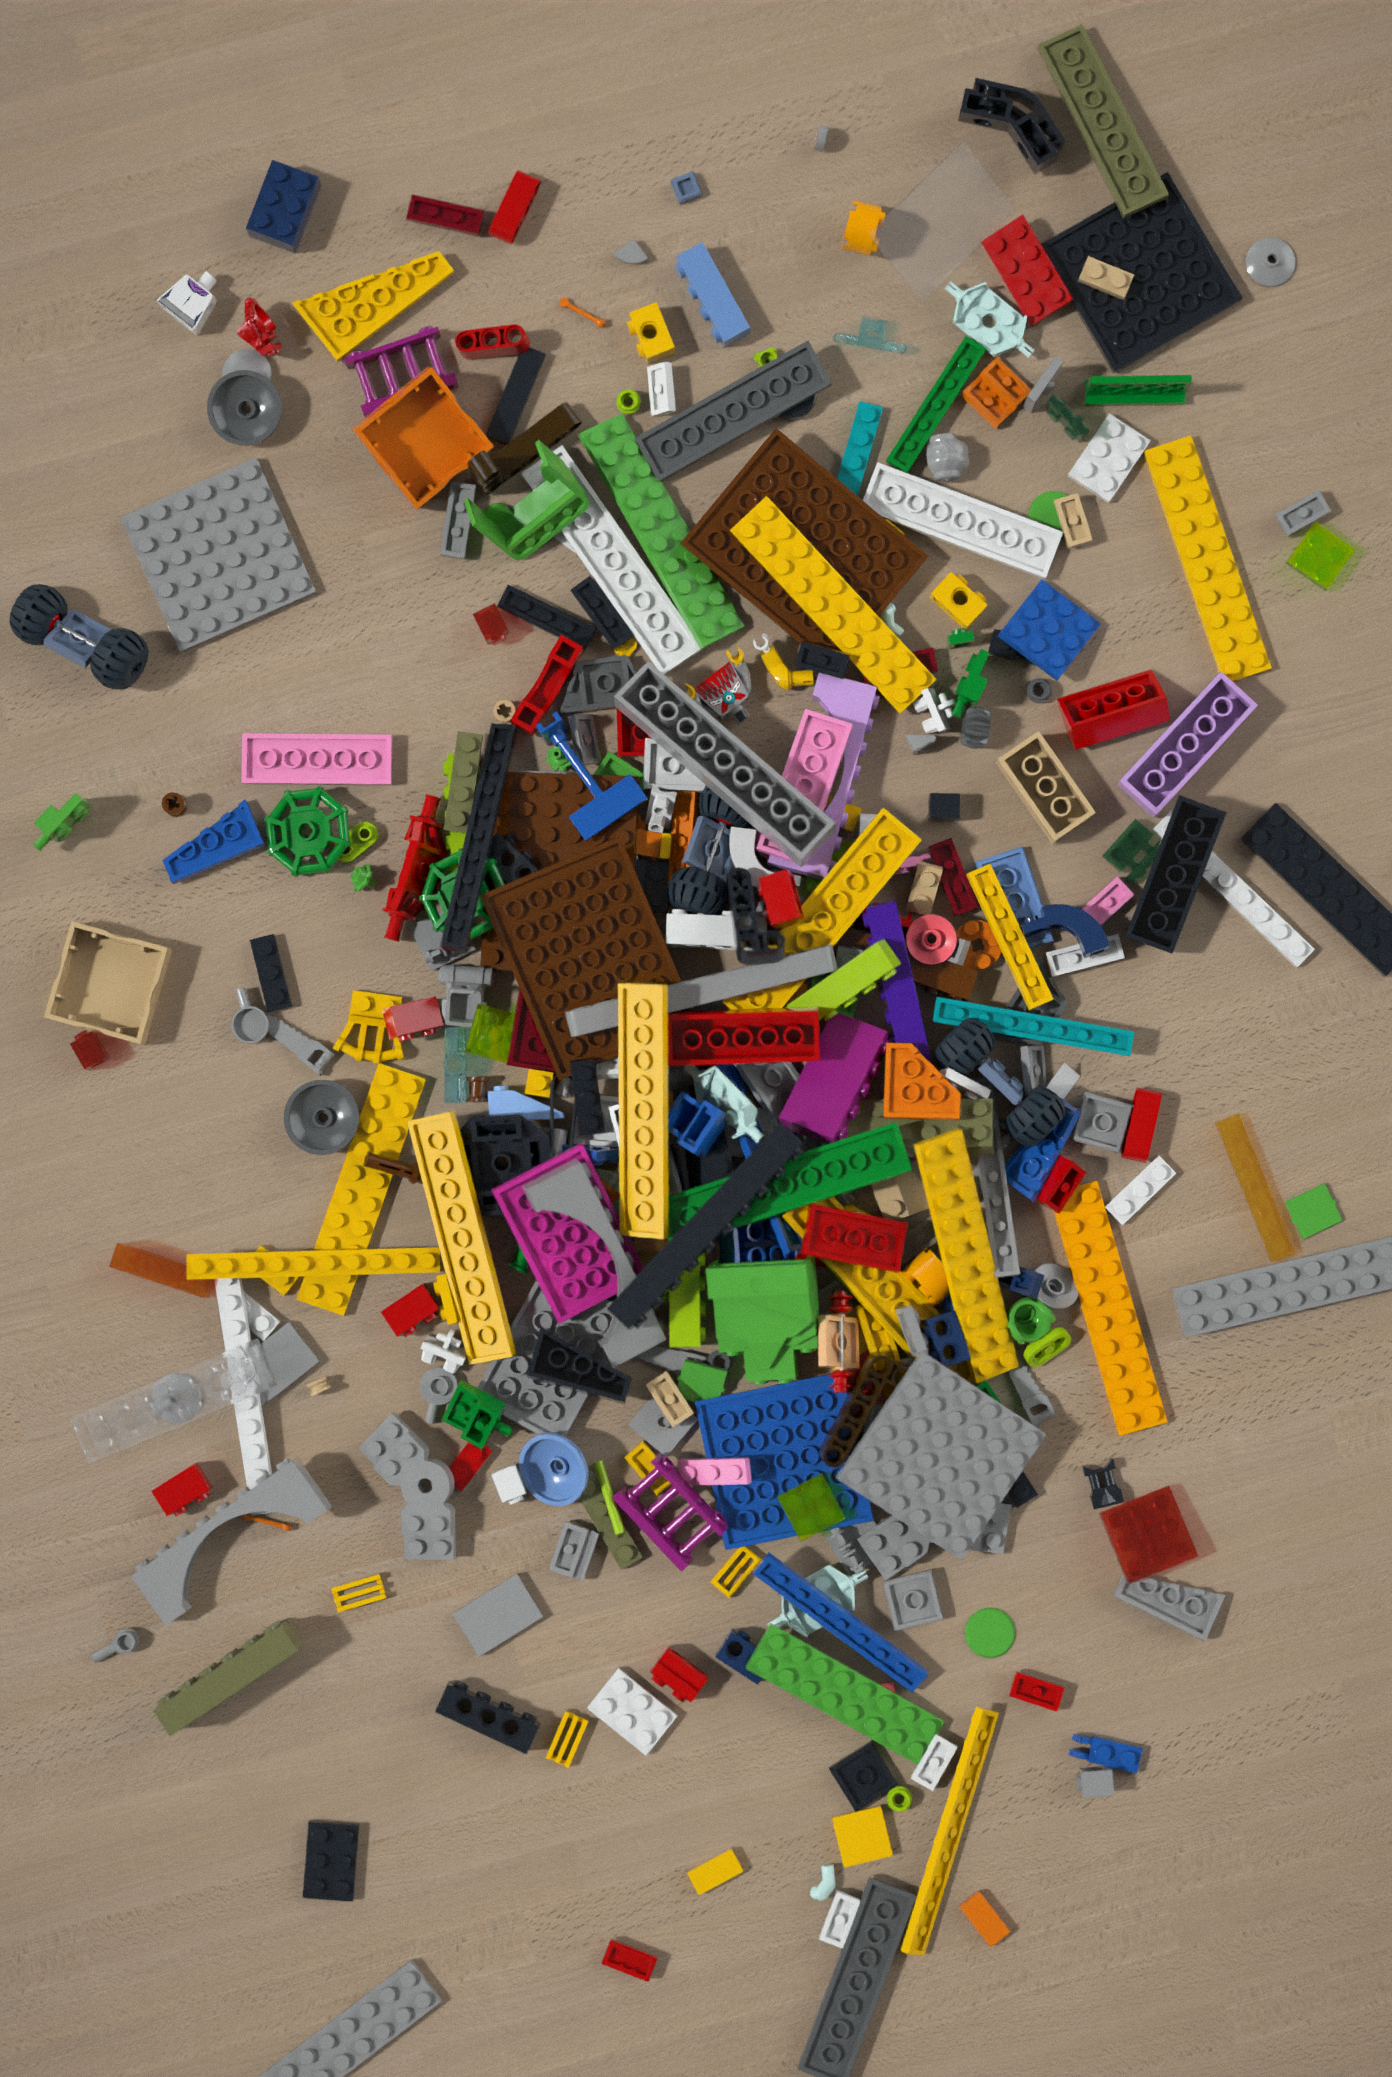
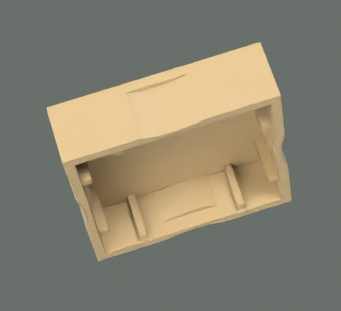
[44,921,172,1046]

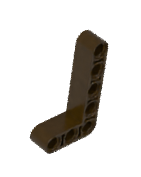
[467,402,582,495]
[819,1351,910,1468]

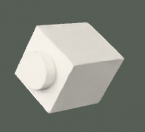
[491,1464,527,1504]

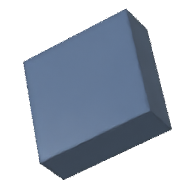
[670,171,702,205]

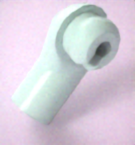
[879,603,905,638]
[810,1864,835,1901]

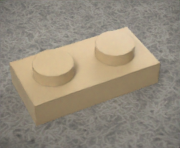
[1078,256,1134,300]
[1053,493,1093,549]
[906,861,943,915]
[645,1371,694,1428]

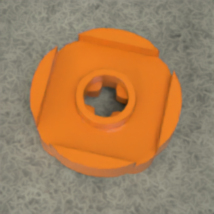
[956,920,1001,970]

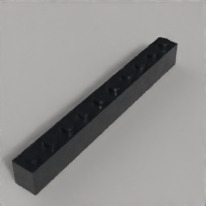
[607,1122,805,1330]

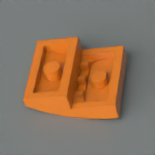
[960,357,1032,429]

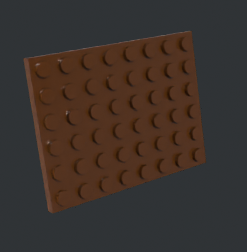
[680,428,929,651]
[480,772,640,971]
[480,836,694,1080]

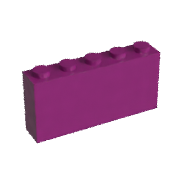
[779,1013,891,1144]

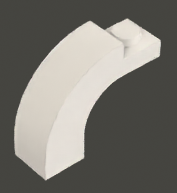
[729,827,801,889]

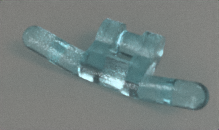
[833,316,907,354]

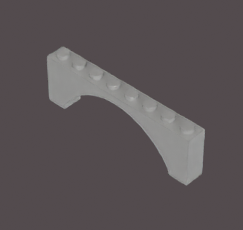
[522,1159,667,1368]
[131,1457,332,1626]

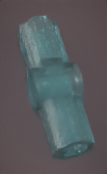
[443,1027,467,1103]

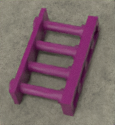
[344,326,459,417]
[612,1453,729,1572]

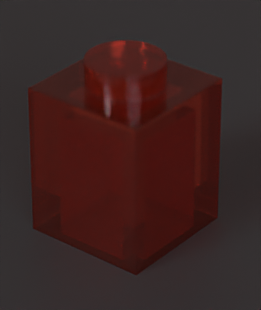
[473,603,509,645]
[70,1030,110,1071]

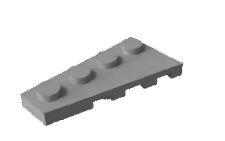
[1113,1573,1226,1641]

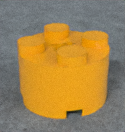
[841,200,886,256]
[902,1247,950,1307]

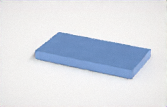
[975,846,1055,949]

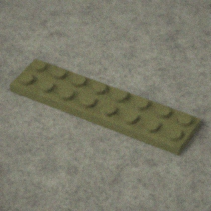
[1037,24,1169,219]

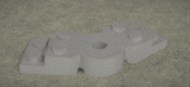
[358,1412,456,1560]
[857,1502,1011,1581]

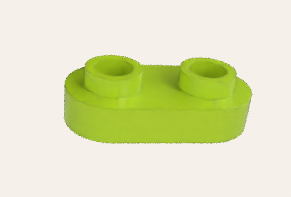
[333,822,378,863]
[1024,1327,1071,1367]

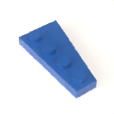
[163,799,265,885]
[1005,1097,1081,1203]

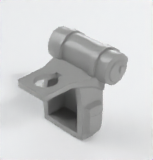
[438,964,496,1027]

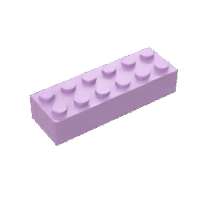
[1116,672,1258,818]

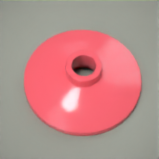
[906,914,957,965]

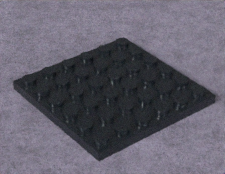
[1042,172,1243,374]

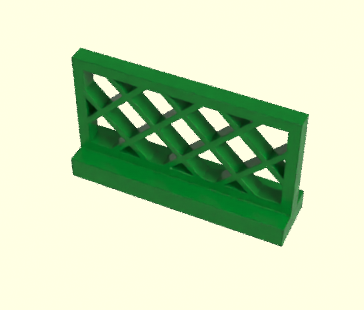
[1085,375,1192,406]

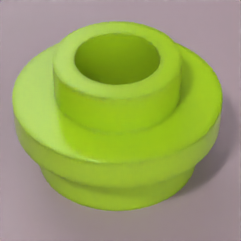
[616,389,641,415]
[887,1786,912,1812]

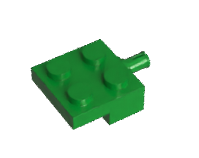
[951,649,989,718]
[442,1380,513,1449]

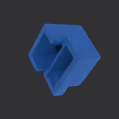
[668,1091,728,1157]

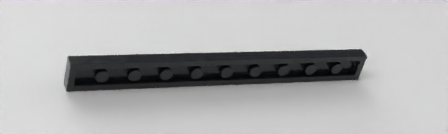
[440,723,517,953]

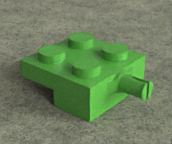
[32,793,91,852]

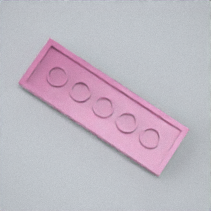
[756,709,853,866]
[241,733,392,785]

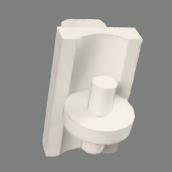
[913,688,957,734]
[645,787,677,834]
[420,1329,467,1374]

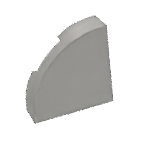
[614,239,648,265]

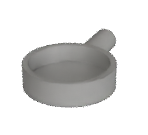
[231,988,270,1044]
[420,1367,458,1424]

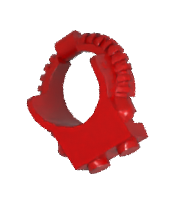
[237,298,283,357]

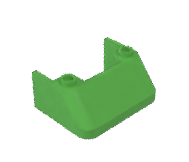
[464,440,589,560]

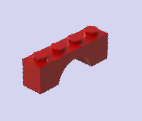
[510,635,584,737]

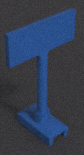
[536,711,648,841]

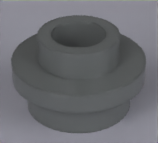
[1027,678,1052,703]
[707,1350,733,1372]

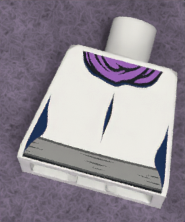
[157,271,217,335]

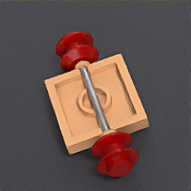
[818,1291,859,1393]

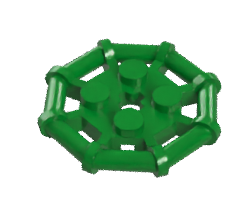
[264,786,352,877]
[419,848,505,943]

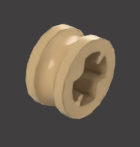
[493,700,516,724]
[306,1376,331,1396]

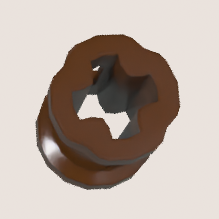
[162,792,188,817]
[466,1077,489,1102]

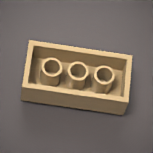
[995,731,1096,844]

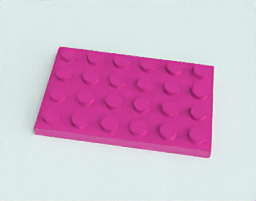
[492,1143,644,1324]

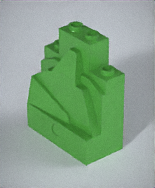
[706,1256,820,1385]

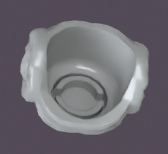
[926,433,969,482]

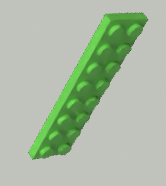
[745,1623,944,1765]

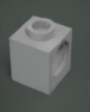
[1075,1766,1114,1798]

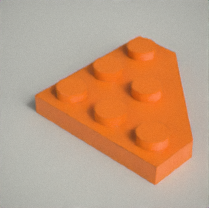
[883,1043,961,1121]

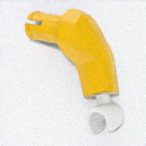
[753,633,814,691]

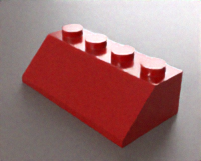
[1057,669,1170,750]

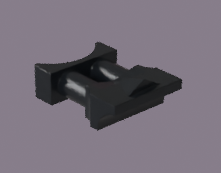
[1082,1458,1124,1509]

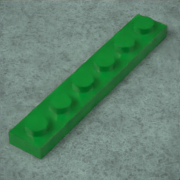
[886,336,986,473]

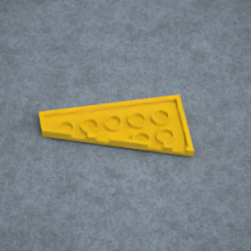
[291,251,455,362]

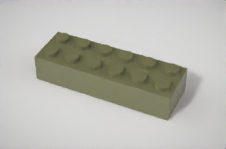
[846,1099,994,1157]
[153,1620,303,1736]

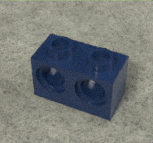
[920,1310,971,1367]
[715,1629,762,1685]

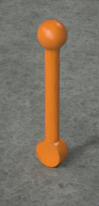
[560,298,606,328]
[240,1513,292,1531]

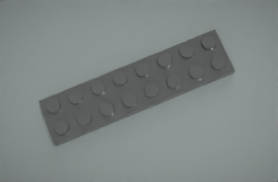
[635,340,832,482]
[797,1876,917,2077]

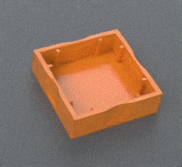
[351,366,494,509]

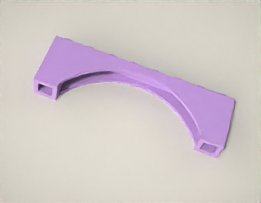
[768,673,880,880]

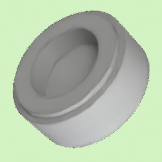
[814,125,828,151]

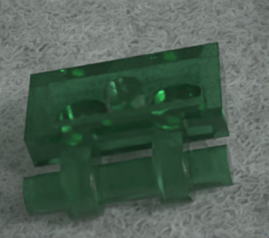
[1045,394,1090,443]
[1101,818,1161,884]

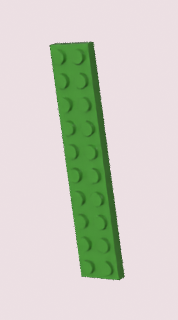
[578,413,744,650]

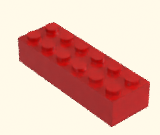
[668,1007,820,1066]

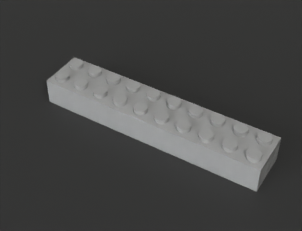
[614,661,836,867]
[1171,1235,1392,1337]

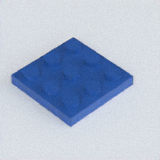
[998,579,1101,681]

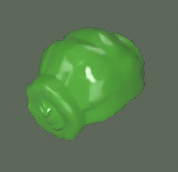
[1007,1297,1056,1345]

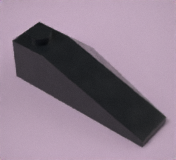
[686,1084,734,1188]

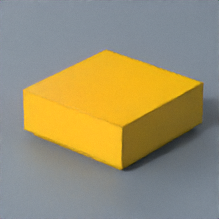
[659,833,672,861]

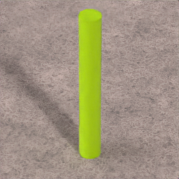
[593,1460,625,1535]

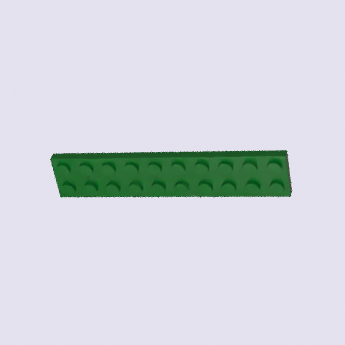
[668,1122,913,1241]

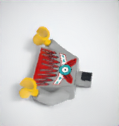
[684,646,752,725]

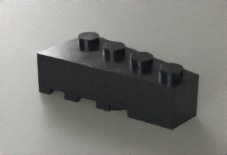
[527,1327,632,1405]

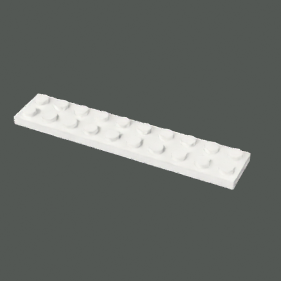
[521,446,701,675]

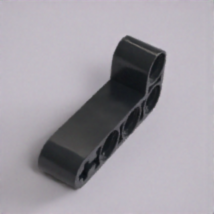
[728,867,785,965]

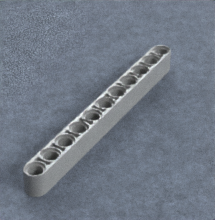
[565,944,838,1037]

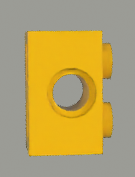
[626,302,675,364]
[929,572,988,630]

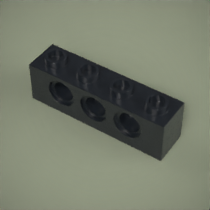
[488,833,545,883]
[435,1680,541,1755]

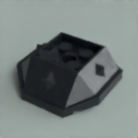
[460,1112,551,1216]

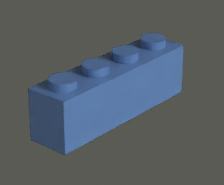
[675,242,750,348]

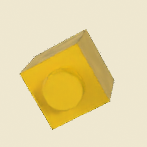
[525,1069,555,1098]

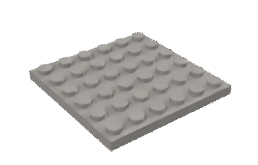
[120,457,317,653]
[836,1351,1047,1561]

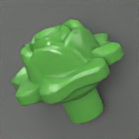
[546,746,571,772]
[350,864,377,892]

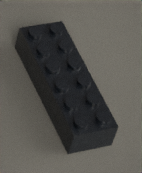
[1125,795,1227,954]

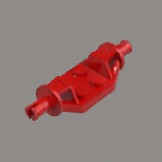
[382,794,447,942]

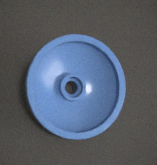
[519,1433,588,1506]

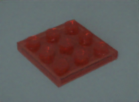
[1099,1486,1198,1584]

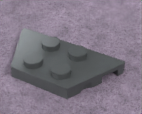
[560,655,637,715]
[992,957,1068,1045]

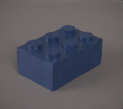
[246,160,322,253]

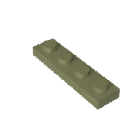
[444,731,483,834]
[579,1470,643,1570]

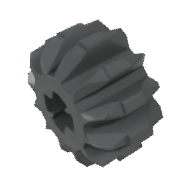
[960,707,991,749]

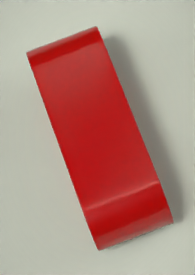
[488,170,541,245]
[455,324,530,360]
[1121,1087,1162,1163]

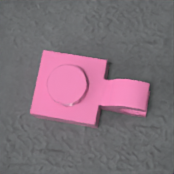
[895,854,931,875]

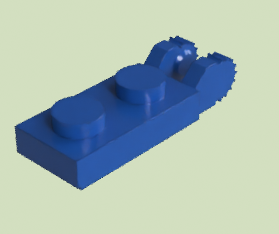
[1068,1734,1142,1773]

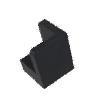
[928,793,960,821]

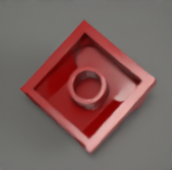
[617,708,651,757]

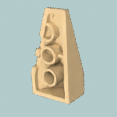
[870,1171,929,1220]

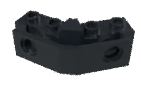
[958,78,1065,175]

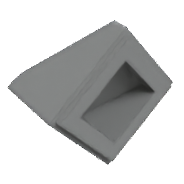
[905,735,936,755]

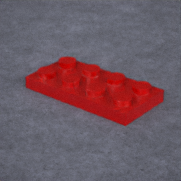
[981,214,1074,327]
[801,1204,908,1273]

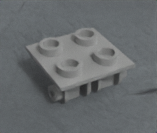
[409,910,476,971]
[823,1521,876,1576]

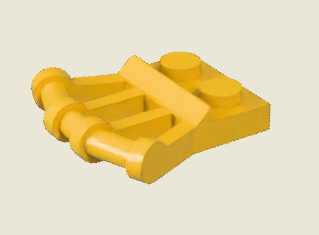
[333,990,405,1064]

